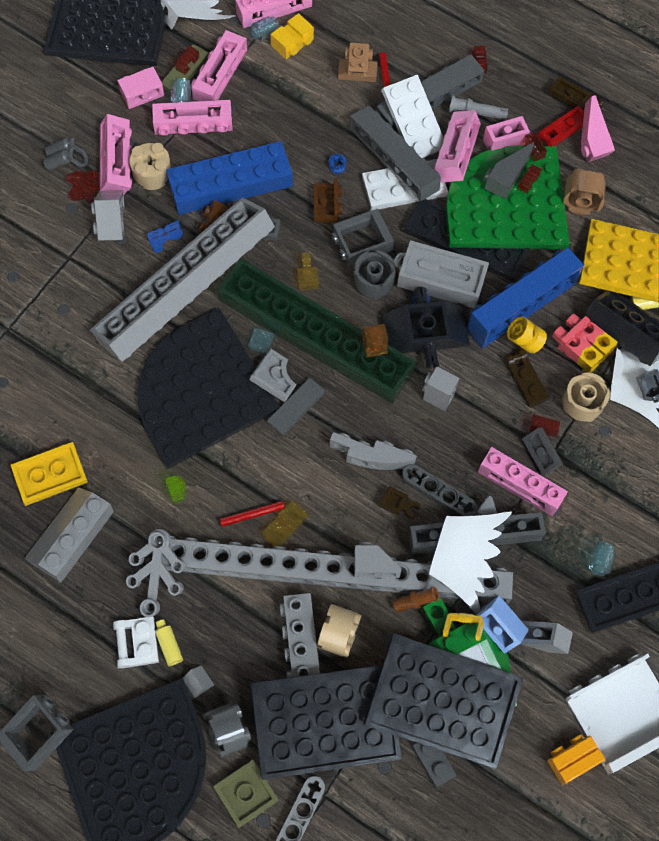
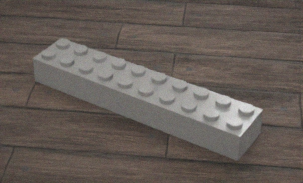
[90,197,275,362]

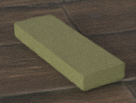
[162,44,209,96]

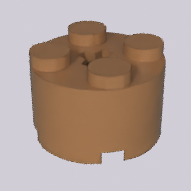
[564,169,606,215]

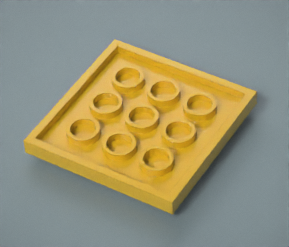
[579,219,659,302]

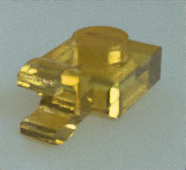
[297,252,319,290]

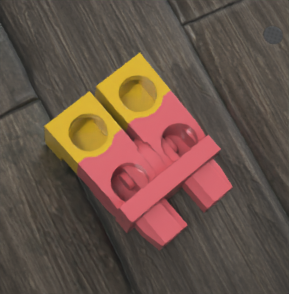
[553,313,618,373]

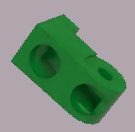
[420,598,456,639]

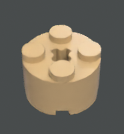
[130,143,171,190]
[562,373,610,422]
[317,604,362,657]

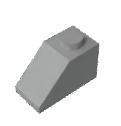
[354,542,401,578]
[520,621,573,654]

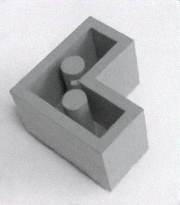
[91,190,125,241]

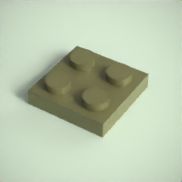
[213,760,279,828]

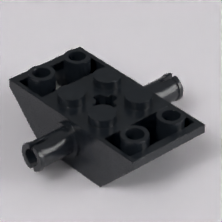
[382,287,470,369]

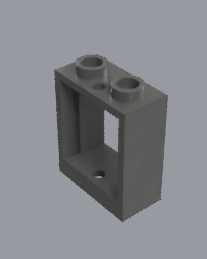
[331,208,394,267]
[0,695,73,771]

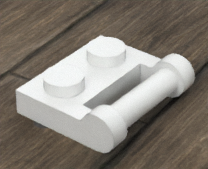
[113,616,159,668]

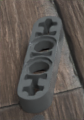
[402,464,478,516]

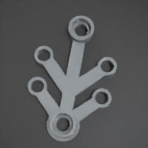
[126,529,186,617]

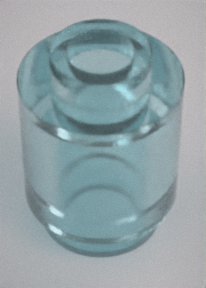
[250,16,279,42]
[170,78,192,103]
[588,541,616,576]

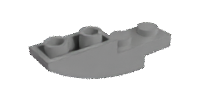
[330,432,417,470]

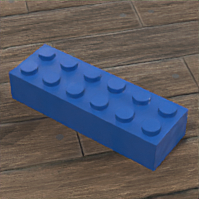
[166,141,293,215]
[467,248,584,349]

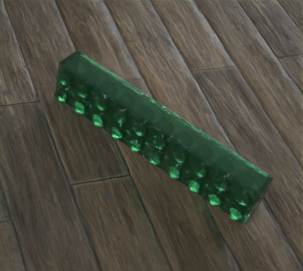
[217,258,417,404]

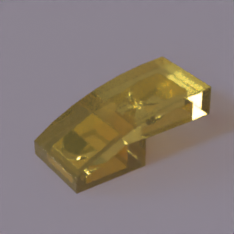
[261,501,309,547]

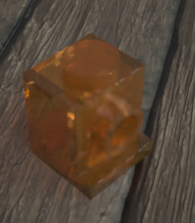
[362,324,388,357]

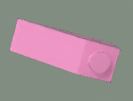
[581,95,615,162]

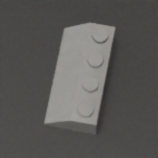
[25,488,114,583]

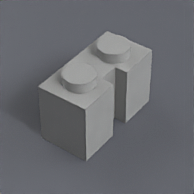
[422,367,460,411]

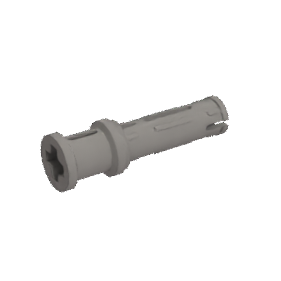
[449,95,508,121]

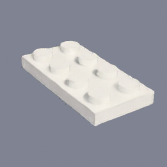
[381,75,444,158]
[362,159,448,211]

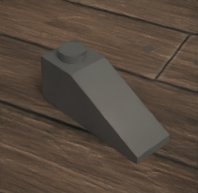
[484,144,534,199]

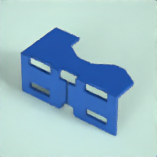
[147,220,183,254]

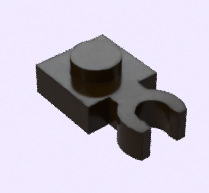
[379,486,421,520]

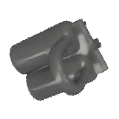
[44,138,88,171]

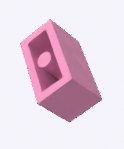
[118,67,164,109]
[483,116,530,151]

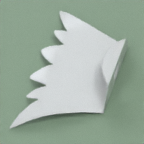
[160,0,235,30]
[610,347,659,428]
[429,512,512,615]

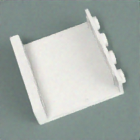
[565,654,659,775]

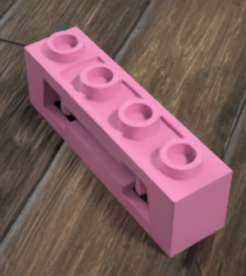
[236,0,312,28]
[191,30,247,101]
[152,100,233,135]
[434,110,481,182]
[100,114,132,194]
[478,447,568,517]

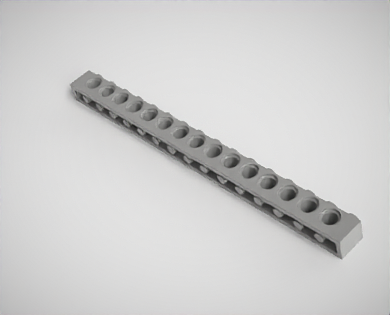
[157,536,513,604]

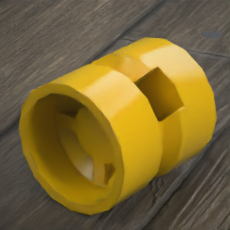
[507,316,547,353]

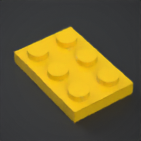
[11,442,88,506]

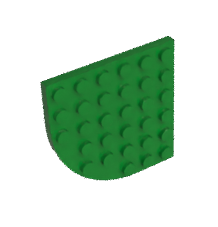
[446,145,570,249]

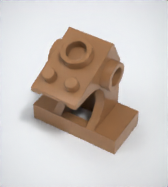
[338,43,377,82]

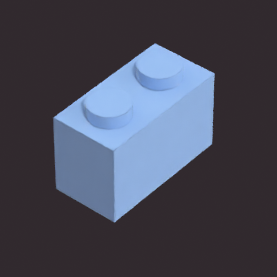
[477,596,528,654]

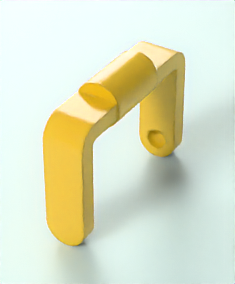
[443,613,484,641]

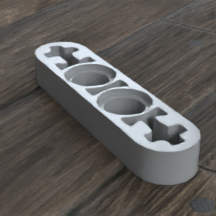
[276,776,325,841]

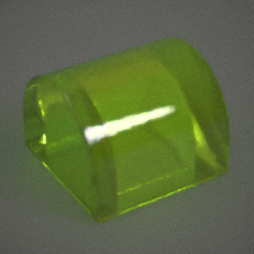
[165,476,187,504]

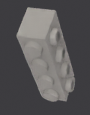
[280,593,320,678]

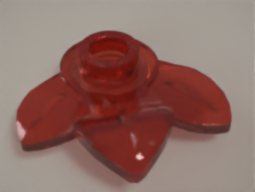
[66,171,100,203]

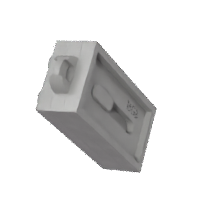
[394,240,489,308]

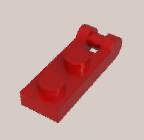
[537,105,584,147]

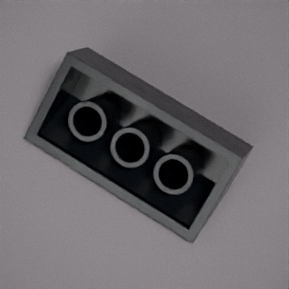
[583,290,659,366]

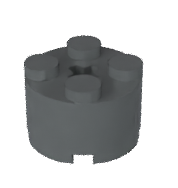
[354,250,395,300]
[203,703,251,759]

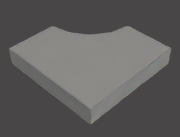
[249,349,296,402]

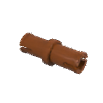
[393,587,440,613]

